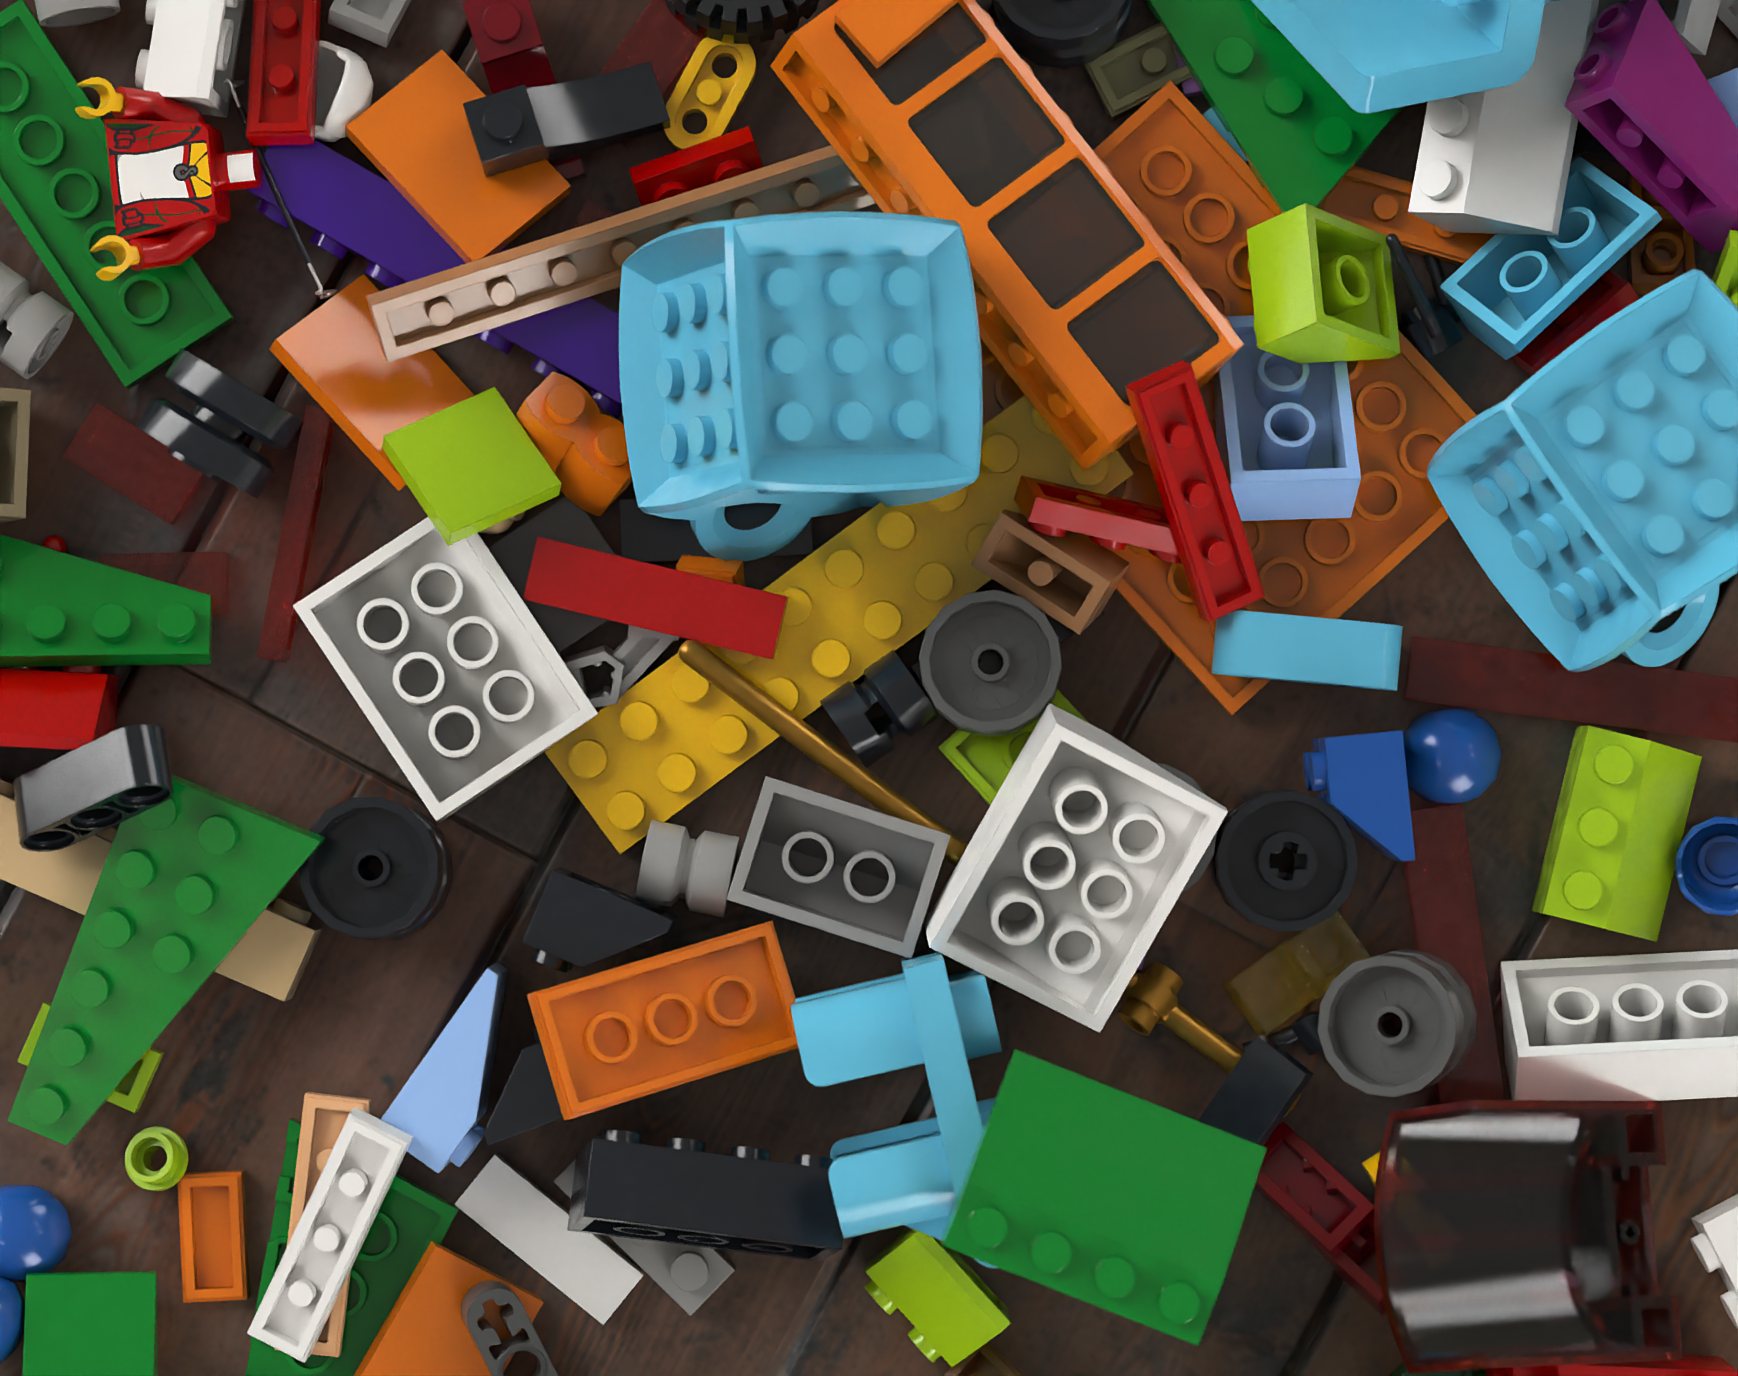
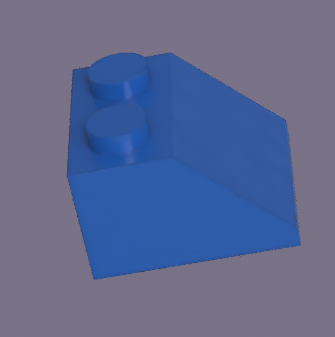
[1303,730,1415,862]

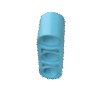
[1211,610,1403,691]

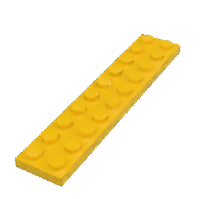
[545,395,1134,854]

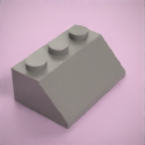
[727,776,951,959]

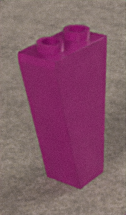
[1564,0,1738,254]

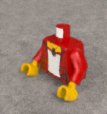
[75,77,262,281]

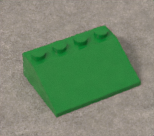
[941,1049,1267,1346]

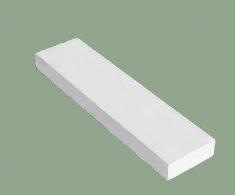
[247,1107,413,1363]

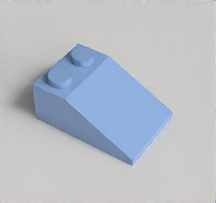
[1214,315,1361,521]
[381,962,508,1174]

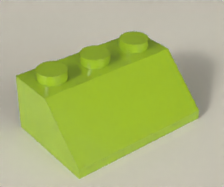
[1531,725,1702,942]

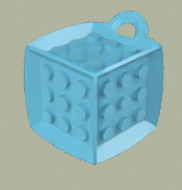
[619,211,983,561]
[1426,269,1738,672]

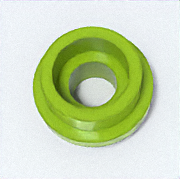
[125,1126,188,1191]

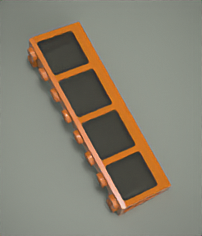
[770,0,1244,471]

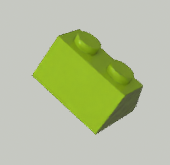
[1246,203,1401,364]
[864,1227,1011,1367]

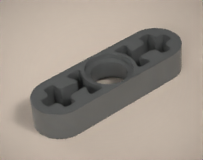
[461,1280,558,1376]

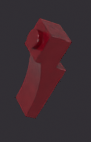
[462,0,587,182]
[1255,1121,1427,1315]

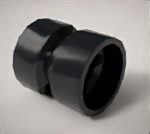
[820,650,940,768]

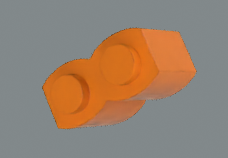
[515,372,632,517]

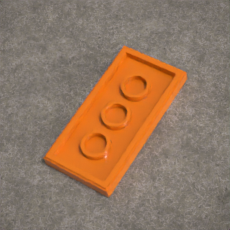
[526,920,799,1120]

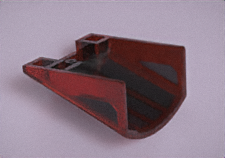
[1374,1100,1683,1374]

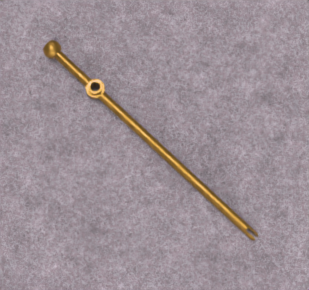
[678,640,1301,1118]

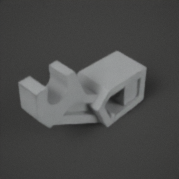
[561,625,679,708]

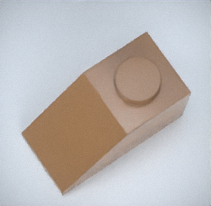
[971,509,1131,634]

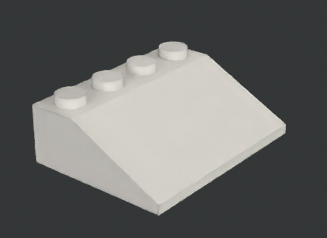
[293,517,598,823]
[924,703,1228,1033]

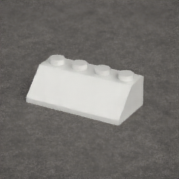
[135,0,246,118]
[1408,0,1599,235]
[1500,949,1738,1108]

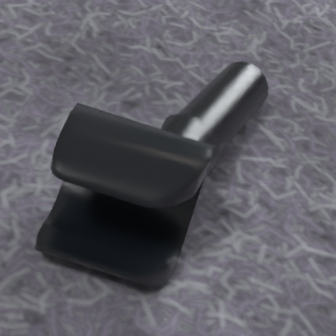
[1242,1011,1323,1055]

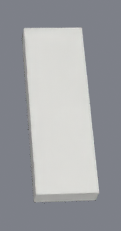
[454,1153,644,1325]

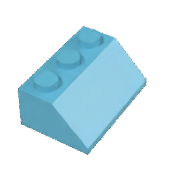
[1439,156,1662,360]

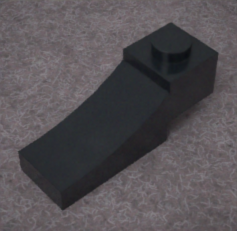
[463,61,671,177]

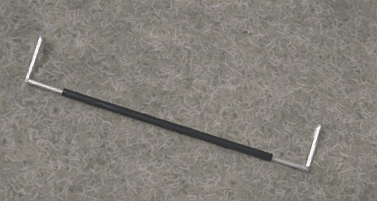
[222,79,337,299]

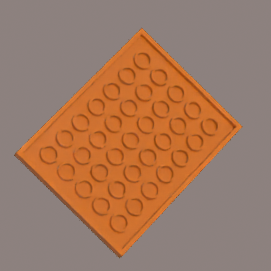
[980,80,1477,716]

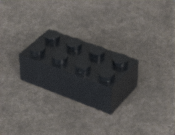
[567,1130,843,1262]

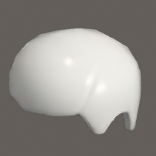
[315,41,374,142]

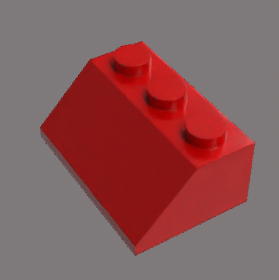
[0,666,118,750]

